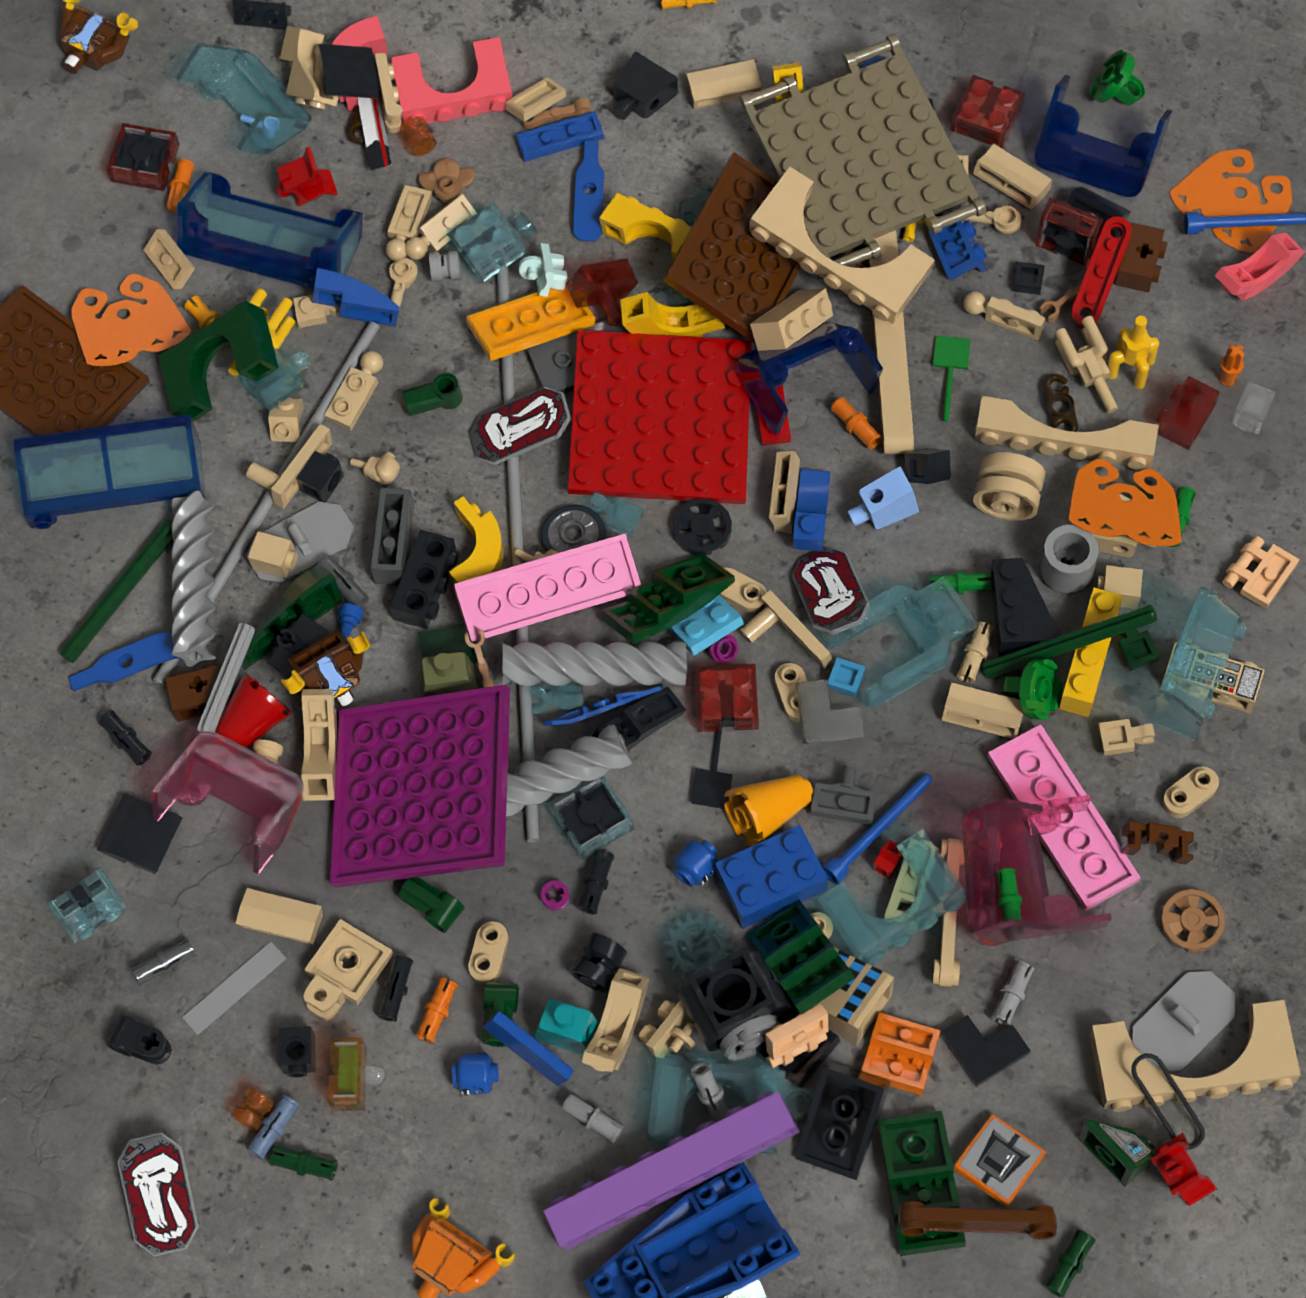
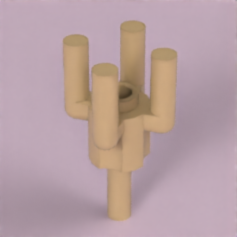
[1054,316,1118,413]

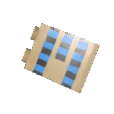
[811,948,894,1047]

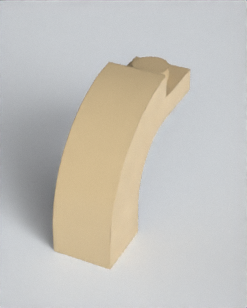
[301,689,337,801]
[582,968,650,1072]

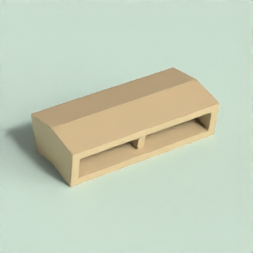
[686,59,762,109]
[973,144,1052,210]
[769,451,800,534]
[942,683,1024,739]
[235,888,323,945]

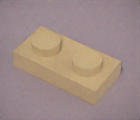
[144,229,195,289]

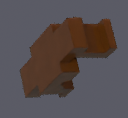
[1121,821,1194,865]

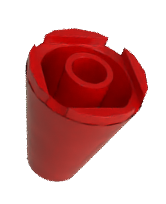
[209,672,292,758]

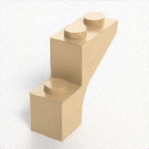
[280,26,338,110]

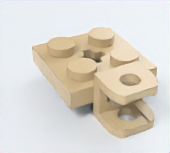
[304,919,393,1021]

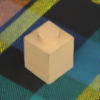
[247,531,298,578]
[1097,565,1143,609]

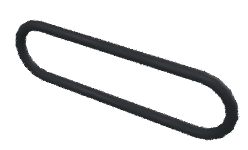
[1131,1053,1205,1150]

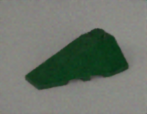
[241,564,342,670]

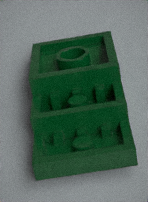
[602,553,735,644]
[747,899,855,1015]
[878,1111,966,1256]

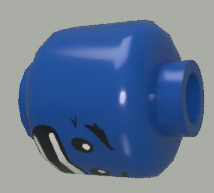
[673,840,718,887]
[452,1052,499,1095]

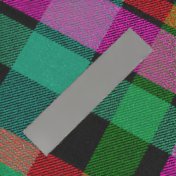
[182,941,287,1035]

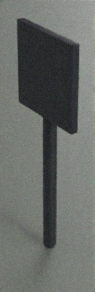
[691,726,732,809]

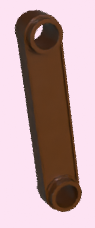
[898,1201,1057,1240]

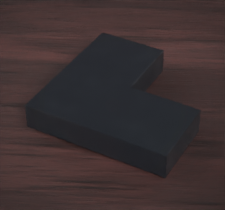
[941,1015,1031,1087]

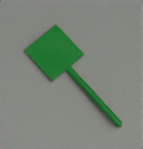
[933,336,971,422]

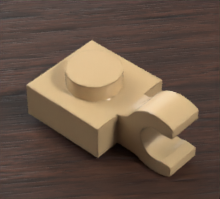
[1098,719,1155,756]

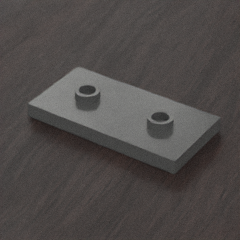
[527,315,630,393]

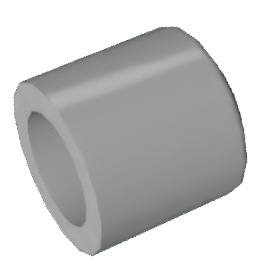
[1040,524,1099,593]

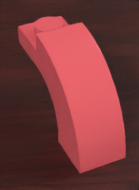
[1215,232,1305,301]

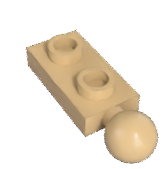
[385,185,433,261]
[405,194,479,260]
[963,291,1046,341]
[324,351,383,431]

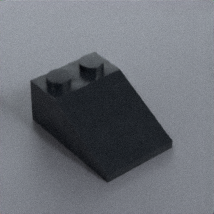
[795,1061,891,1180]

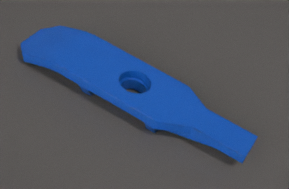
[573,141,604,242]
[68,630,179,691]
[543,686,661,726]

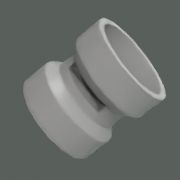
[429,250,461,281]

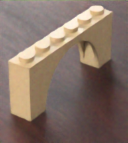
[749,167,935,324]
[1089,1000,1301,1112]

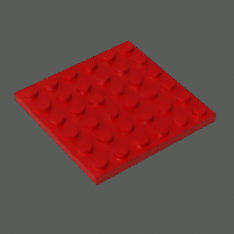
[568,330,752,504]

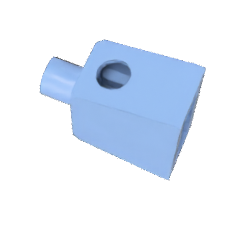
[847,467,919,529]

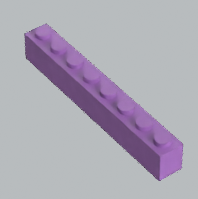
[544,1091,800,1251]

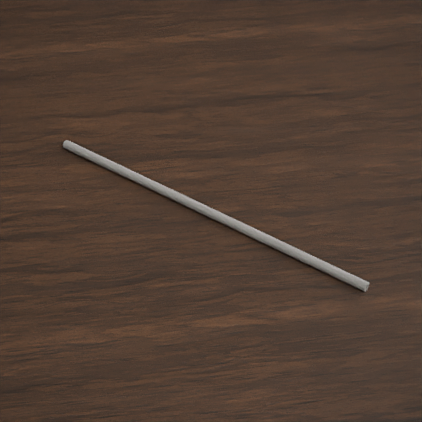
[153,321,380,686]

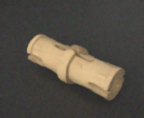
[956,621,995,684]

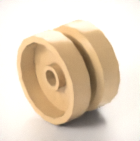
[973,452,1046,521]

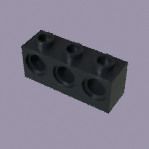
[390,530,459,629]

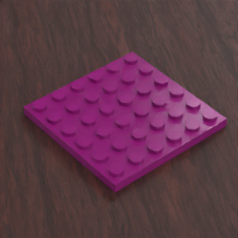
[330,685,510,888]

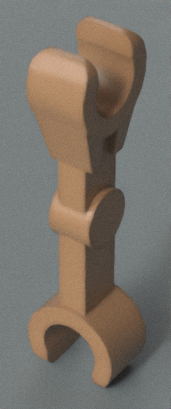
[523,98,592,130]
[1040,279,1083,323]
[464,628,495,688]

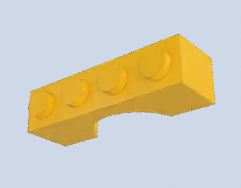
[599,193,691,259]
[1059,587,1123,717]

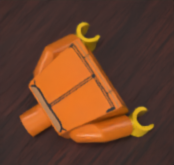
[412,1198,515,1298]

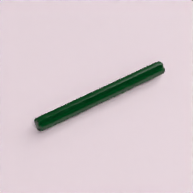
[60,520,173,663]
[982,605,1157,679]

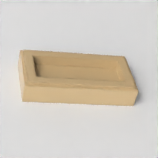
[505,77,566,122]

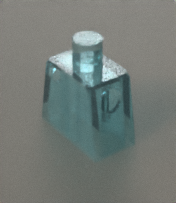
[239,348,311,411]

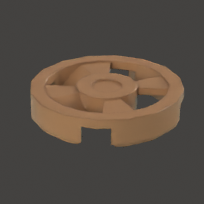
[1160,889,1225,953]

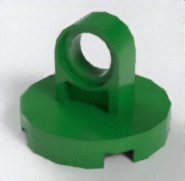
[1089,50,1145,105]
[1002,658,1062,720]

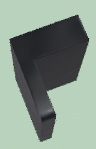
[1064,187,1131,237]

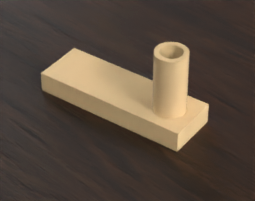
[246,424,332,509]
[740,590,833,670]

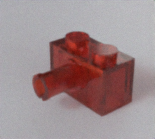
[565,258,638,327]
[1157,375,1220,450]

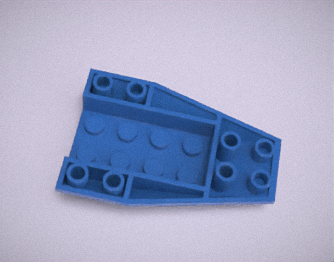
[584,1162,801,1298]

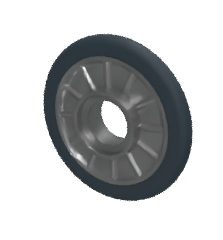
[541,505,606,553]

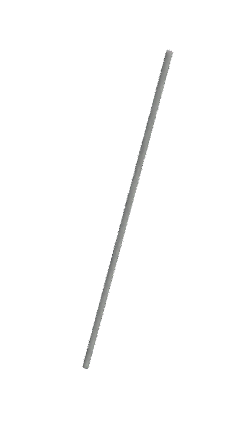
[497,259,540,843]

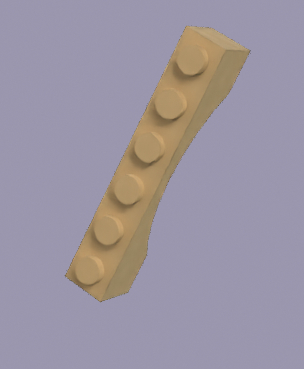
[975,396,1159,470]

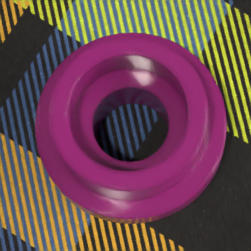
[709,634,738,663]

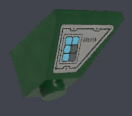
[1078,1119,1156,1187]

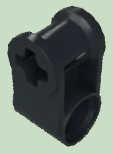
[106,1015,172,1065]

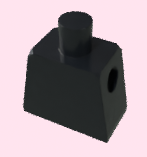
[613,51,678,120]

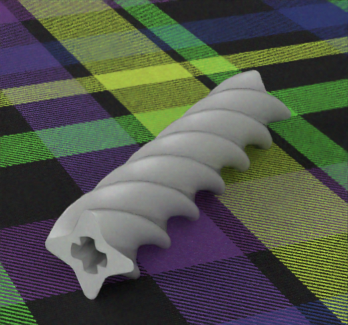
[172,490,216,667]
[502,641,687,686]
[506,724,632,817]

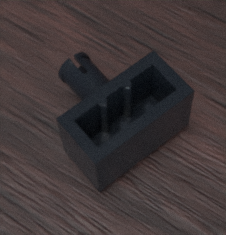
[267,613,331,678]

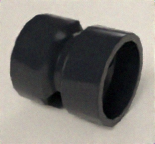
[570,933,627,993]

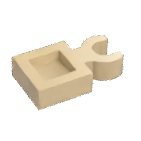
[293,294,340,328]

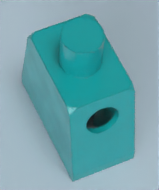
[534,999,599,1055]

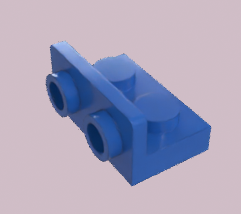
[928,219,987,281]

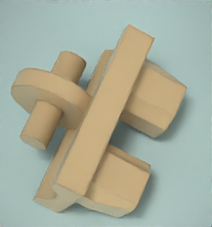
[639,1000,696,1063]

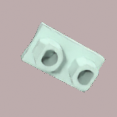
[519,243,568,297]

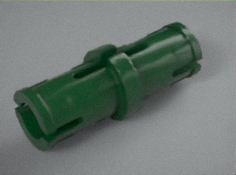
[269,1145,338,1181]
[1045,1229,1096,1298]

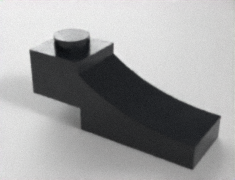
[592,686,686,752]

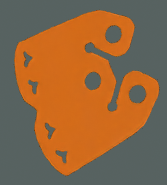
[1170,149,1292,253]
[71,274,192,366]
[1068,459,1182,546]

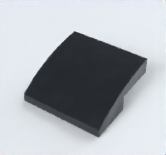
[315,44,380,99]
[97,795,183,874]
[756,997,840,1089]

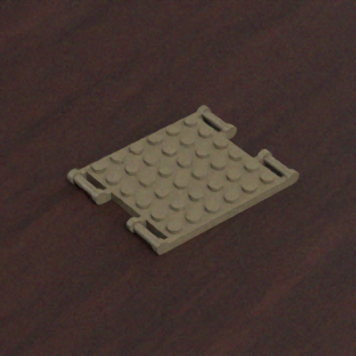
[739,34,986,267]

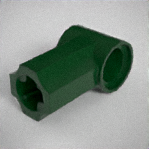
[402,373,463,416]
[398,877,465,933]
[482,982,519,1048]

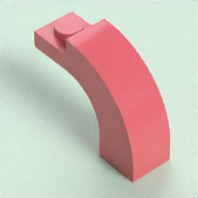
[332,16,388,112]

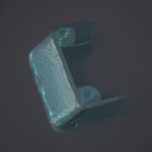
[175,43,312,154]
[1150,586,1248,740]

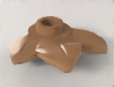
[419,158,475,203]

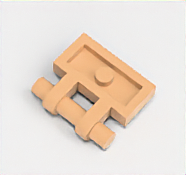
[1222,536,1300,609]
[766,1004,829,1069]

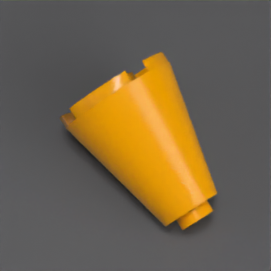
[724,775,813,847]

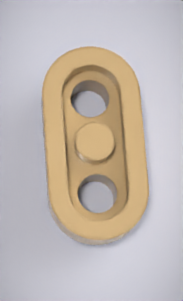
[720,568,767,613]
[775,663,815,723]
[1162,767,1219,818]
[468,921,509,985]

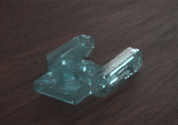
[820,576,977,709]

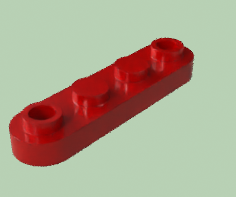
[1071,216,1132,328]

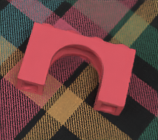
[391,37,512,128]

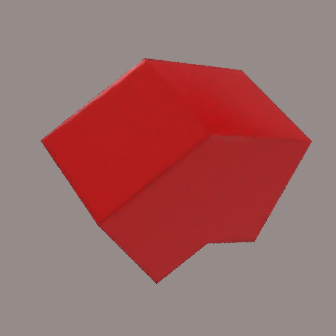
[873,840,906,879]

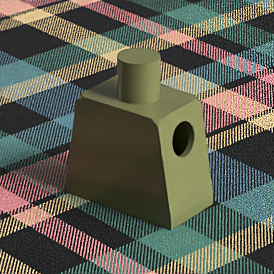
[419,652,479,697]

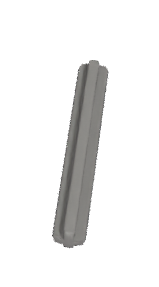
[197,623,255,736]

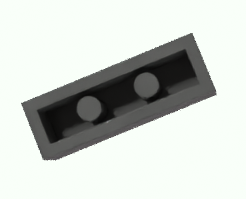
[371,488,414,585]

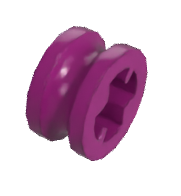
[541,880,570,911]

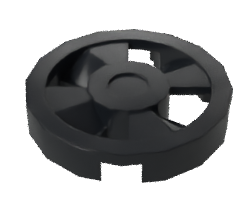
[673,499,732,556]

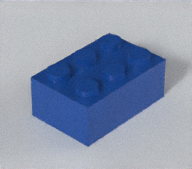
[715,825,828,929]

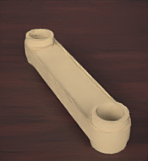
[933,838,967,987]

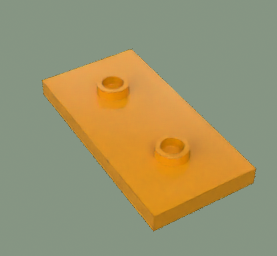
[466,281,595,361]

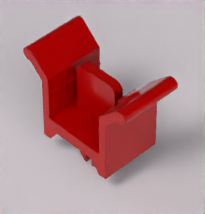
[276,147,338,207]
[1151,1132,1217,1206]

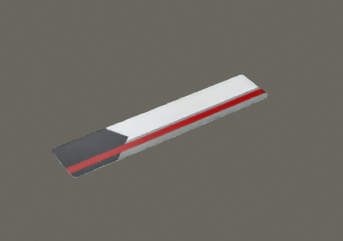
[357,97,391,171]

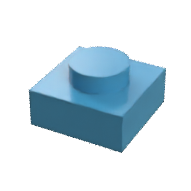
[827,657,866,698]

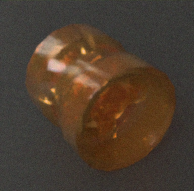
[400,116,437,156]
[230,1087,275,1132]

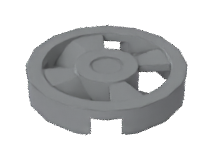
[719,1014,779,1061]

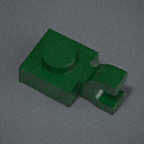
[1118,628,1160,671]

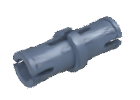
[246,1094,300,1160]

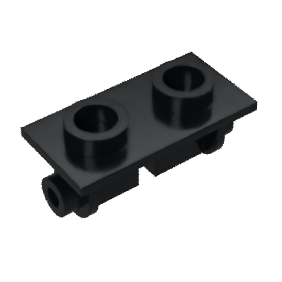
[232,0,291,30]

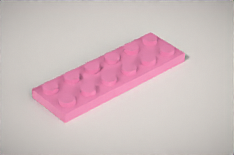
[453,534,641,642]
[987,724,1141,911]

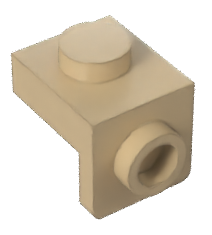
[268,397,303,442]

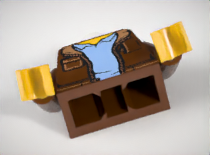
[60,0,138,74]
[280,629,370,706]

